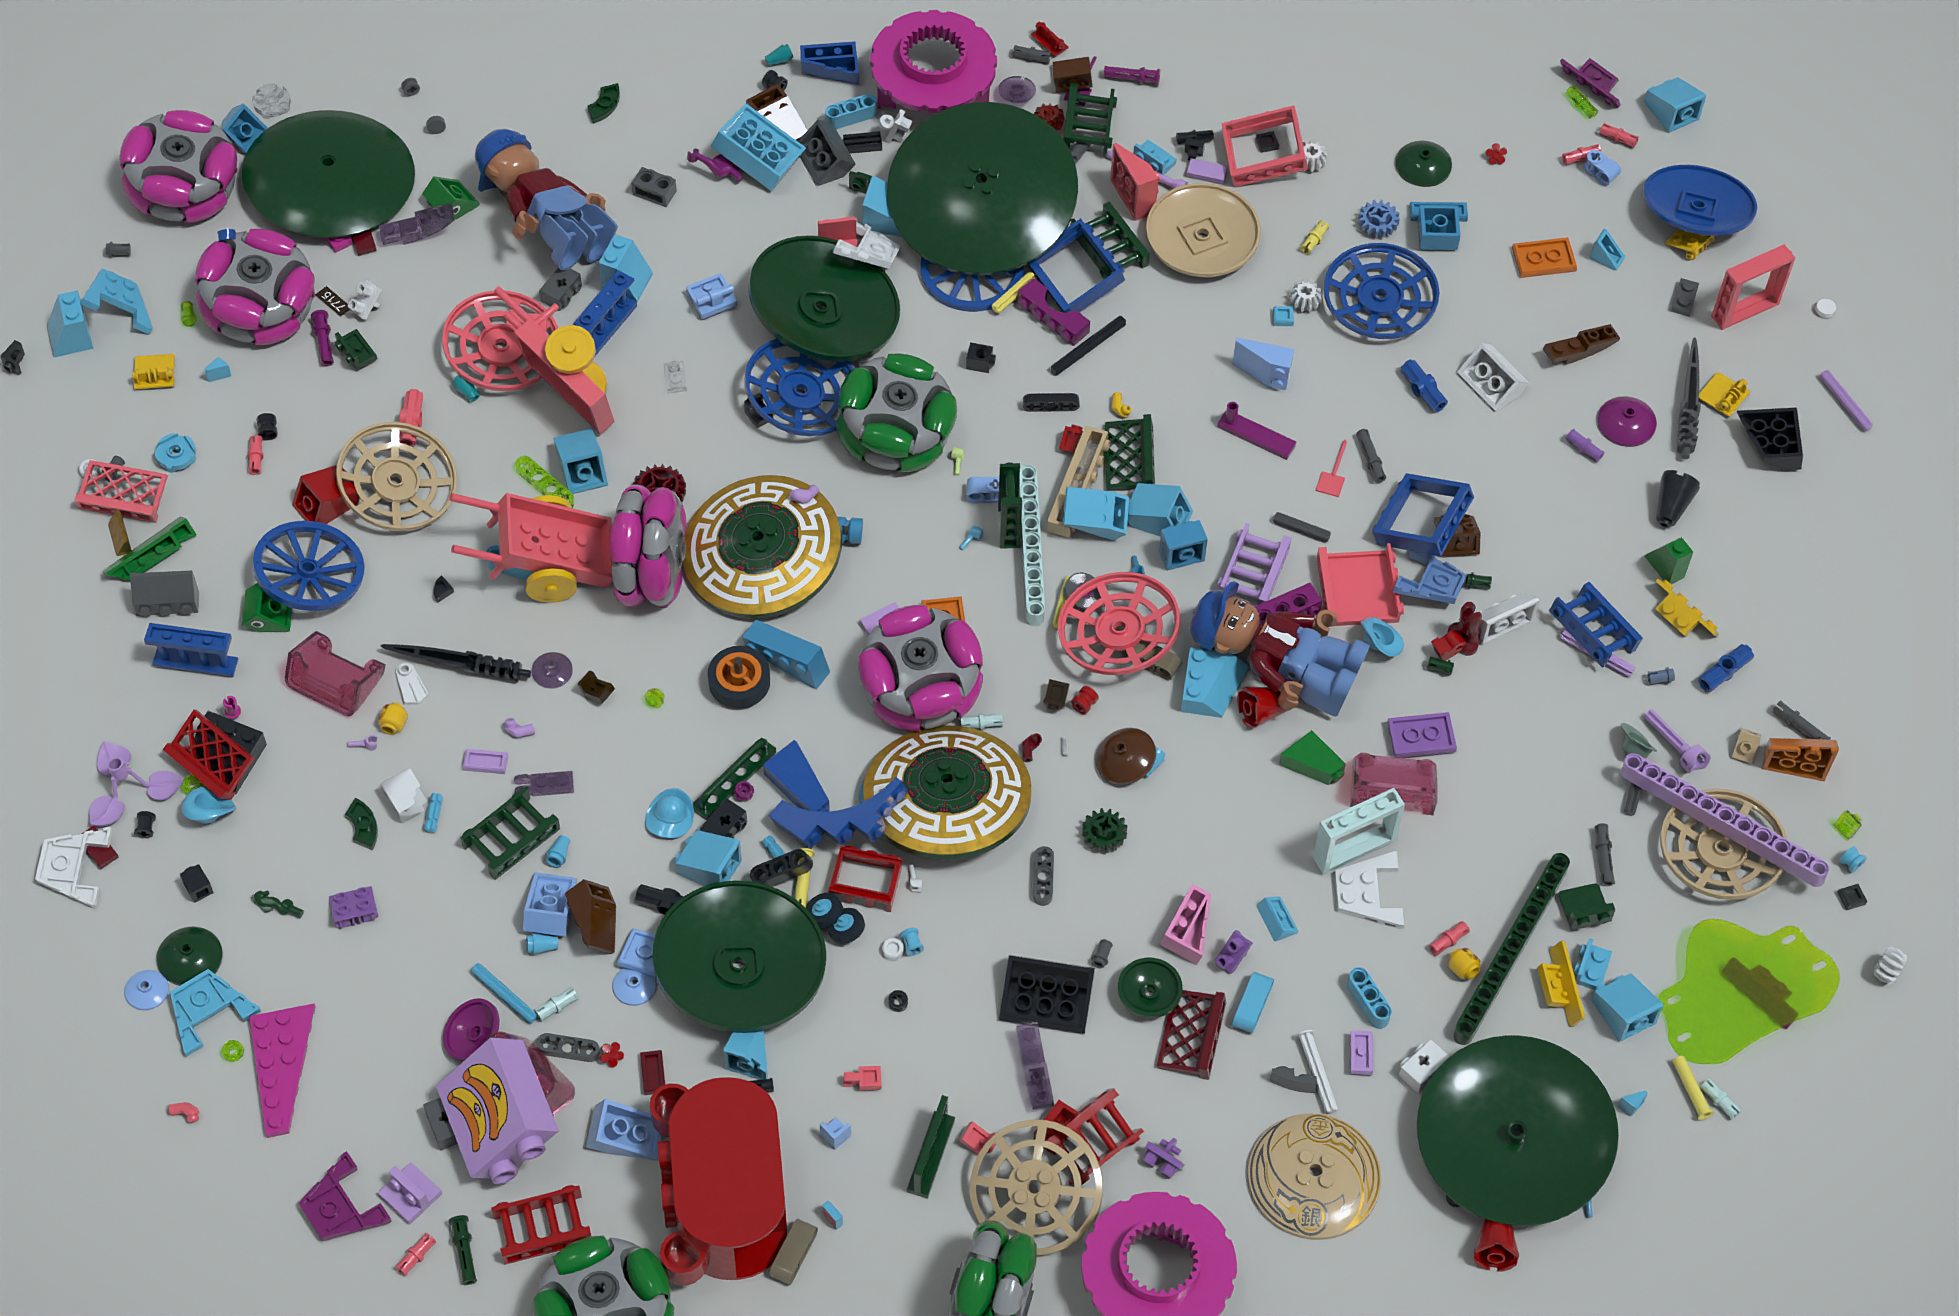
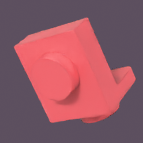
[958,1121,996,1155]

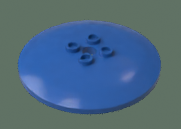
[1643,165,1757,236]

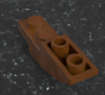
[1543,324,1620,365]

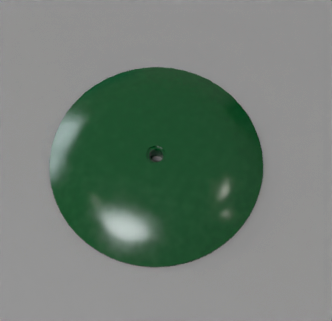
[242,110,415,238]
[1417,1035,1619,1226]

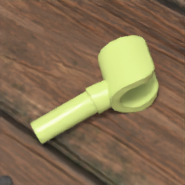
[951,447,964,475]

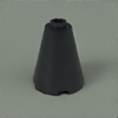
[1656,470,1700,528]

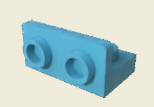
[1133,139,1177,175]
[1574,938,1612,990]

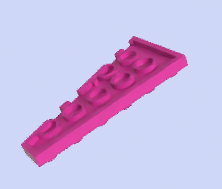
[249,1003,316,1138]

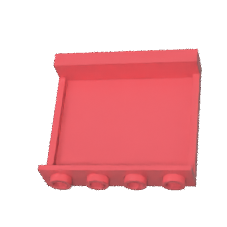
[1316,543,1404,626]

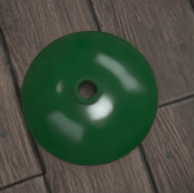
[1396,140,1452,187]
[157,926,223,986]
[1118,957,1183,1018]

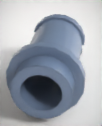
[1647,667,1675,685]

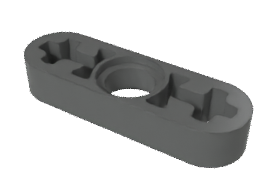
[1033,846,1054,906]
[536,1033,600,1062]

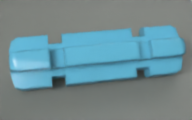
[424,793,443,833]
[763,836,785,870]

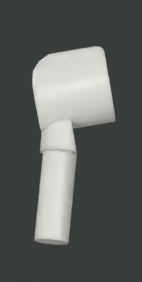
[909,864,922,892]

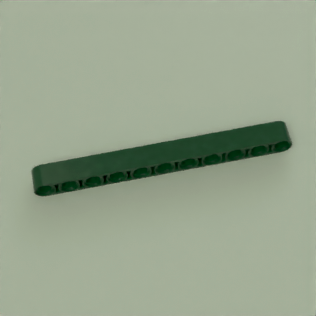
[1453,853,1570,1045]

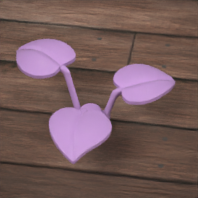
[89,741,183,826]

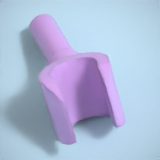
[348,734,377,751]

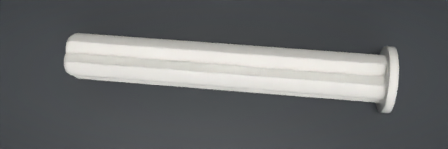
[1297,1030,1338,1114]

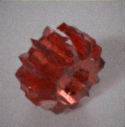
[1034,102,1065,131]

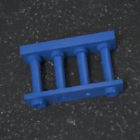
[573,270,637,356]
[1549,582,1643,668]
[144,623,239,677]

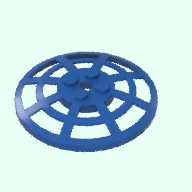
[1323,243,1440,339]
[744,339,854,436]

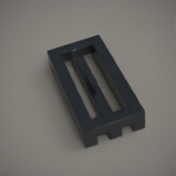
[843,131,882,154]

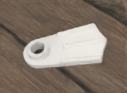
[396,663,429,704]

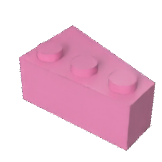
[1159,884,1211,965]

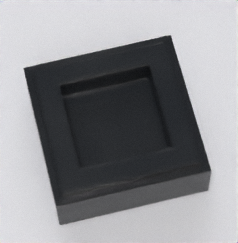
[1255,131,1279,153]

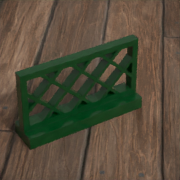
[1105,414,1155,491]
[907,1095,955,1199]

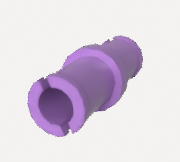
[1566,429,1605,462]

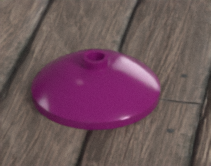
[1597,396,1657,447]
[443,998,500,1061]

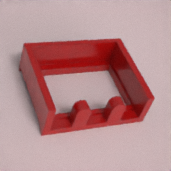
[828,846,902,912]

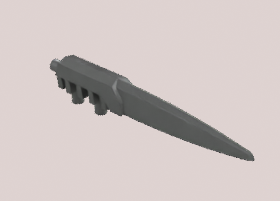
[1677,337,1701,459]

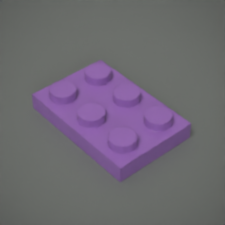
[1387,712,1457,758]

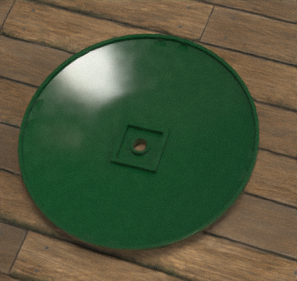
[887,102,1078,275]

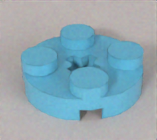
[155,433,196,473]

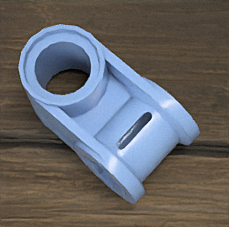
[1584,150,1621,185]
[966,476,999,503]

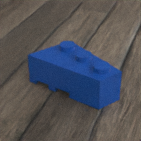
[800,41,859,85]

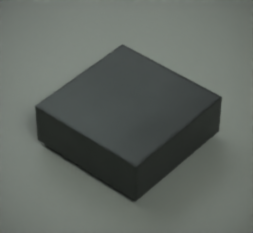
[1837,884,1867,910]

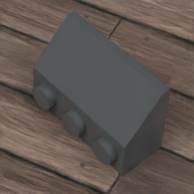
[798,119,856,186]
[130,570,199,617]

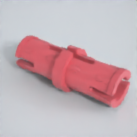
[1599,123,1639,148]
[1562,144,1601,165]
[247,435,264,475]
[1429,921,1470,956]
[395,1233,436,1276]

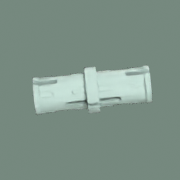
[960,713,1003,730]
[534,987,579,1021]
[1700,1078,1741,1120]

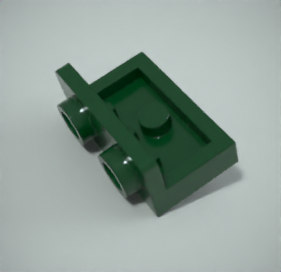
[334,329,377,371]

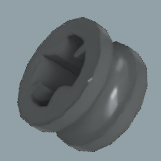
[401,78,420,96]

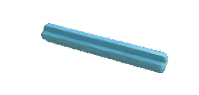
[471,963,537,1024]

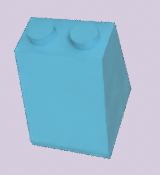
[1644,77,1706,133]
[862,176,902,237]
[599,234,653,302]
[47,290,93,357]
[553,428,608,495]
[1128,483,1193,537]
[674,830,742,886]
[1591,973,1664,1042]

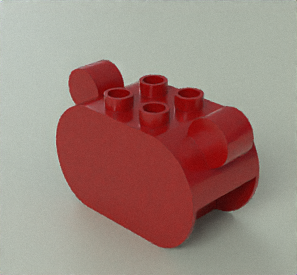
[650,1077,787,1286]

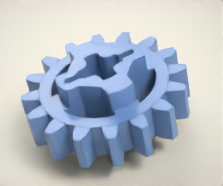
[1358,200,1400,238]

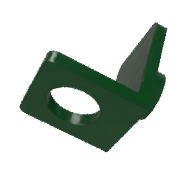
[849,171,872,194]

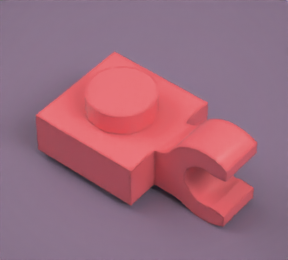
[843,1066,882,1090]

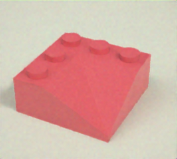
[1110,143,1160,221]

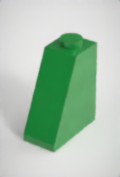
[1645,537,1693,585]
[1279,730,1346,785]

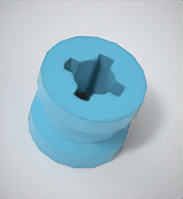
[1839,846,1867,873]

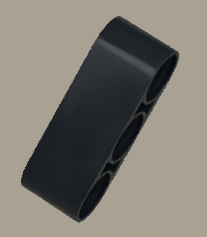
[750,849,813,887]

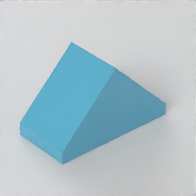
[1590,229,1625,270]

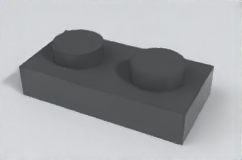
[1671,278,1699,317]

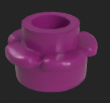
[734,781,754,801]

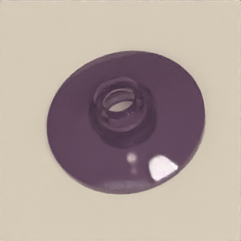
[999,76,1036,103]
[531,652,573,689]

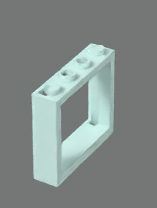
[1313,788,1405,874]

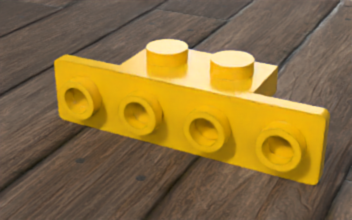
[1655,578,1719,637]
[1537,941,1585,1027]

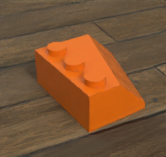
[1762,738,1839,782]

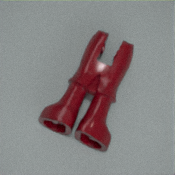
[1447,602,1482,656]

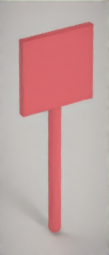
[1316,440,1347,497]

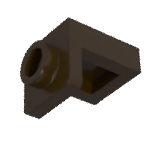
[578,670,615,703]
[1043,679,1070,711]

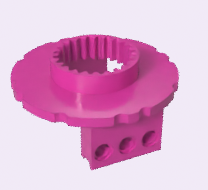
[870,10,997,113]
[1081,1192,1237,1316]

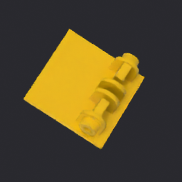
[1665,229,1715,260]
[132,354,175,389]
[1699,372,1751,417]

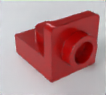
[1059,424,1083,453]

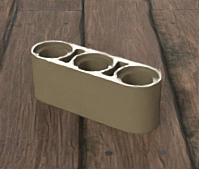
[1120,641,1182,680]
[769,1218,818,1285]

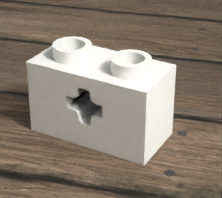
[1399,1040,1450,1093]

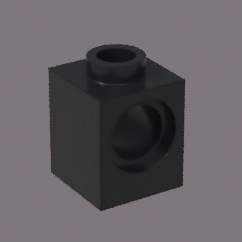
[966,342,996,373]
[180,864,214,903]

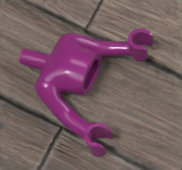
[687,148,743,182]

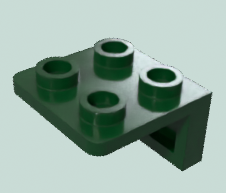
[1558,883,1616,930]

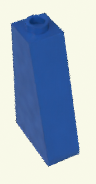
[763,740,830,812]

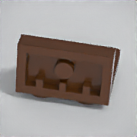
[1053,57,1093,93]
[1434,514,1481,556]

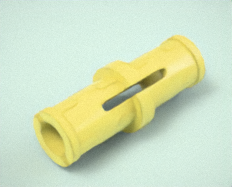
[1300,220,1329,255]

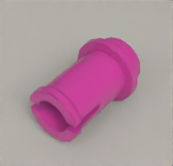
[223,696,241,719]

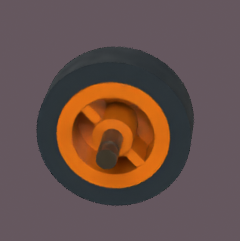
[708,646,770,709]

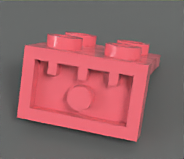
[818,217,858,247]

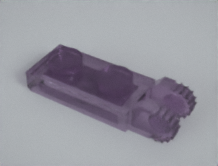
[514,771,574,796]

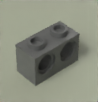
[631,167,677,207]

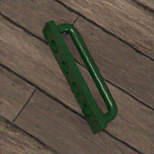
[693,738,776,820]

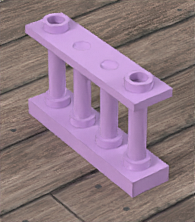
[1217,523,1292,605]

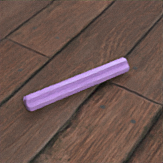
[1820,370,1873,432]
[1560,629,1635,677]

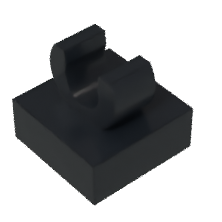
[1184,137,1205,161]

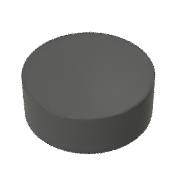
[426,116,446,134]

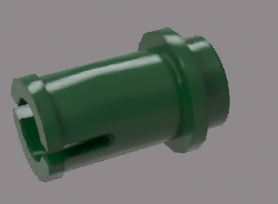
[1465,572,1492,589]
[1427,656,1454,676]

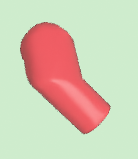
[169,1102,199,1122]

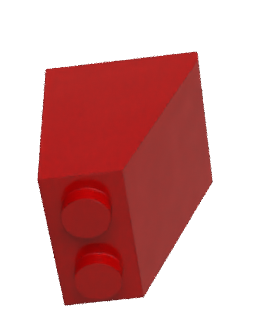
[292,465,360,524]

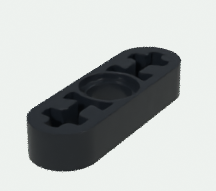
[1023,393,1080,412]

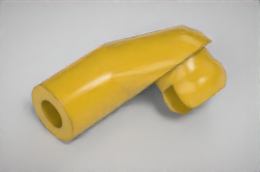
[1112,392,1132,417]

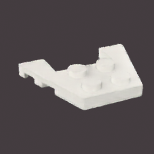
[833,215,900,269]
[35,827,113,908]
[1335,851,1404,929]

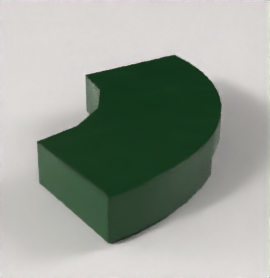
[587,83,620,124]
[345,798,378,850]

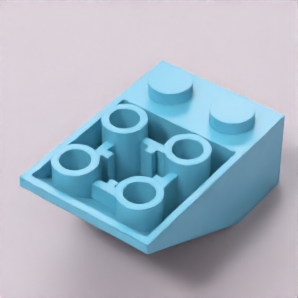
[1063,487,1129,541]

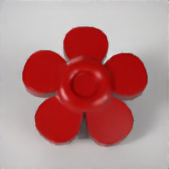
[1485,143,1507,165]
[600,1042,624,1067]

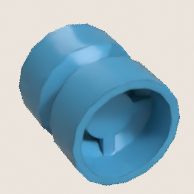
[837,516,863,544]

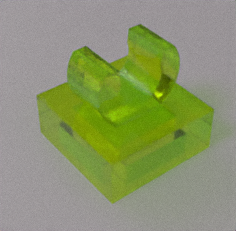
[1833,810,1862,840]

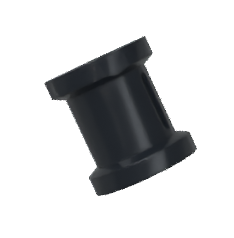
[134,811,156,838]

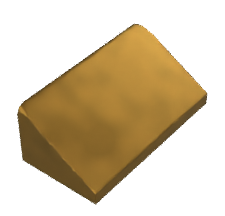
[108,510,131,556]

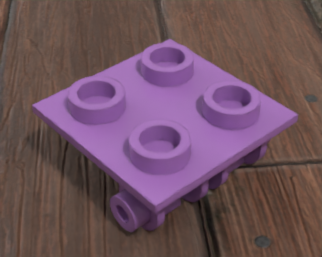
[329,886,378,928]

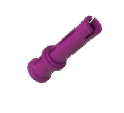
[1104,66,1161,86]
[311,310,334,366]

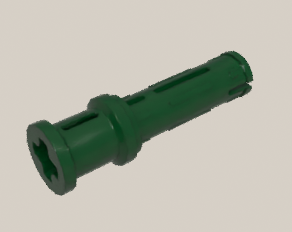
[448,1215,477,1285]

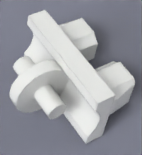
[879,109,912,143]
[348,280,382,320]

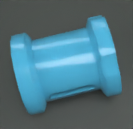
[900,928,924,956]

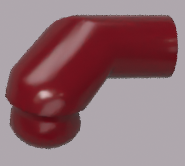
[1021,733,1042,763]

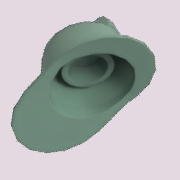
[1621,723,1657,759]

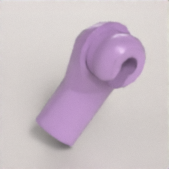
[790,485,819,503]

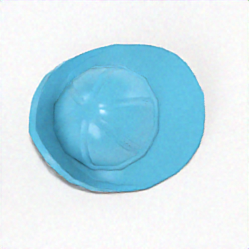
[1360,617,1404,656]
[182,787,236,824]
[645,788,694,838]

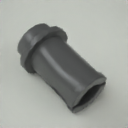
[106,241,131,257]
[102,455,125,481]
[1092,939,1113,968]

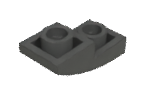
[1270,1066,1317,1093]

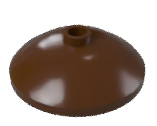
[1095,728,1156,785]

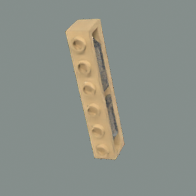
[1047,425,1111,538]

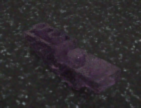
[379,203,455,245]
[1016,1022,1054,1110]

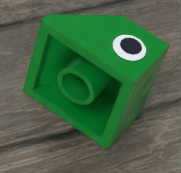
[422,176,480,220]
[242,583,292,632]

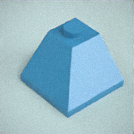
[221,103,268,155]

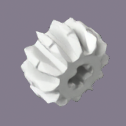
[1296,141,1328,173]
[1289,280,1322,313]
[1874,946,1907,984]

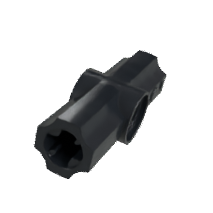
[635,884,684,915]

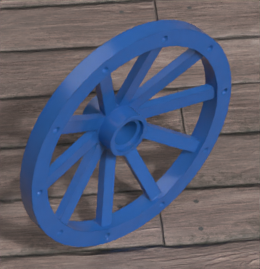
[921,257,1024,312]
[252,521,365,611]

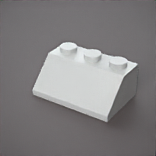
[1457,343,1530,411]
[1478,593,1540,645]

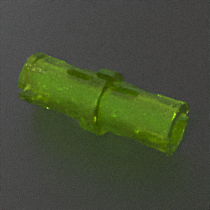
[1566,85,1598,119]

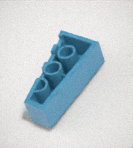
[742,620,830,690]

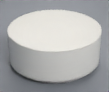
[1815,299,1836,318]
[79,459,101,480]
[882,938,904,961]

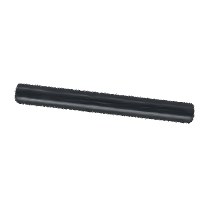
[1051,316,1126,375]

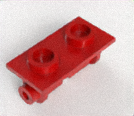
[1031,21,1069,57]

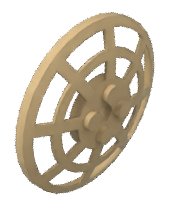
[336,422,457,531]
[1660,789,1787,900]
[970,1120,1103,1255]

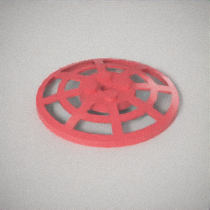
[442,291,558,391]
[1058,572,1181,675]

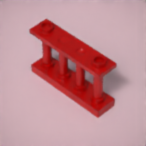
[1044,1088,1144,1185]
[491,1185,591,1265]

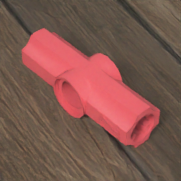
[399,389,424,446]

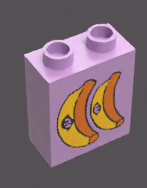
[436,1038,559,1184]

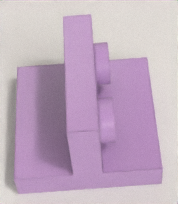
[378,1162,442,1224]

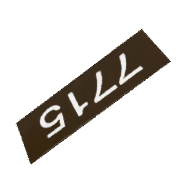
[315,286,350,317]

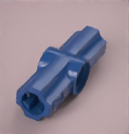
[1400,359,1448,412]
[1698,644,1754,692]

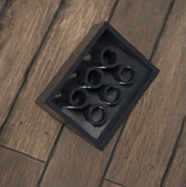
[999,954,1095,1034]

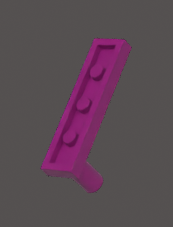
[1217,402,1297,460]

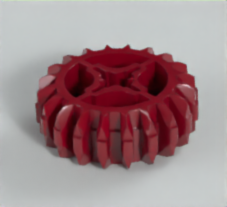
[632,464,686,503]

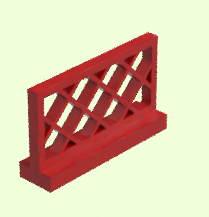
[163,709,255,800]

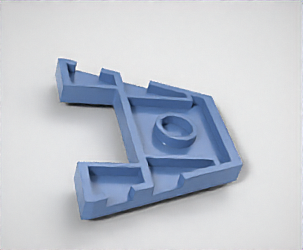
[1393,551,1467,604]

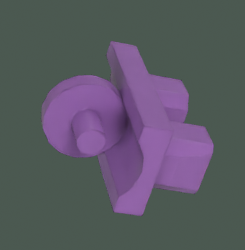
[1215,930,1253,974]
[1143,1138,1185,1178]

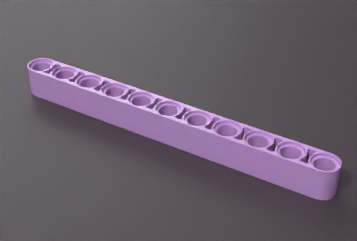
[1621,753,1829,887]

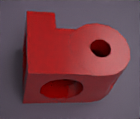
[1431,630,1467,661]

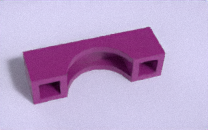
[1017,278,1090,346]

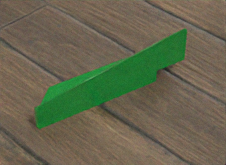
[102,516,197,580]

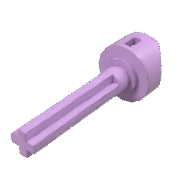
[1644,709,1711,774]

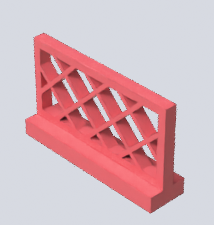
[74,460,168,523]

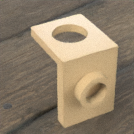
[1732,728,1761,764]

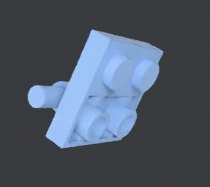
[686,273,738,319]

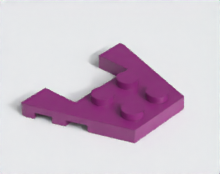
[299,1151,392,1241]

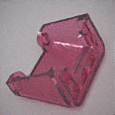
[285,631,386,716]
[1350,753,1438,816]
[484,1031,575,1116]

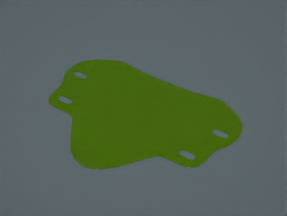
[1658,919,1840,1064]

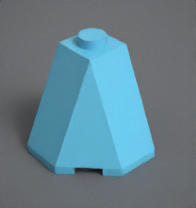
[723,1030,768,1080]

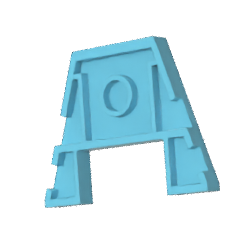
[80,268,153,334]
[170,969,261,1057]

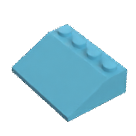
[711,103,806,191]

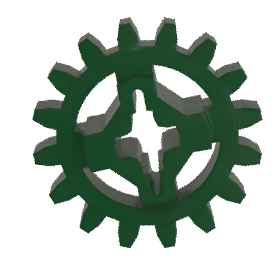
[1082,808,1128,853]

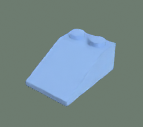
[1233,337,1294,390]
[523,873,577,936]
[586,1099,662,1160]

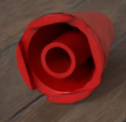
[1237,687,1288,728]
[1474,1219,1519,1271]

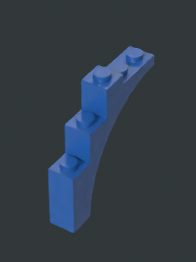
[769,777,908,849]

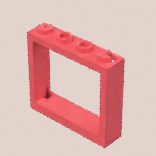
[1221,105,1308,187]
[1711,244,1795,330]

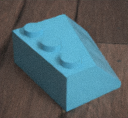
[1181,647,1250,718]

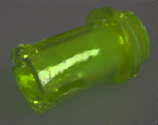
[180,301,197,327]

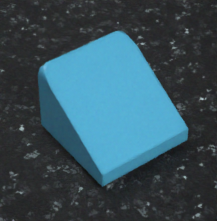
[204,357,231,382]
[1618,1091,1648,1116]

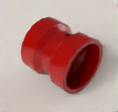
[1070,686,1099,715]

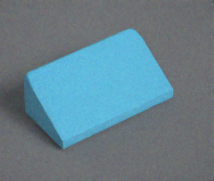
[1257,896,1298,941]

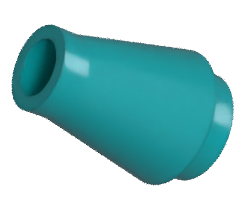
[765,44,794,66]
[452,375,480,402]

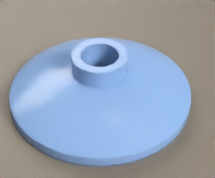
[613,968,656,1006]
[125,970,169,1010]

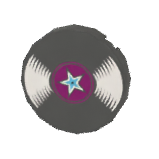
[1063,572,1101,612]

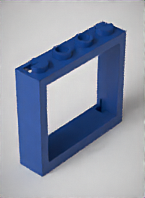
[1028,218,1125,313]
[1372,473,1474,556]

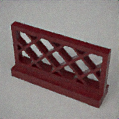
[1157,990,1227,1080]

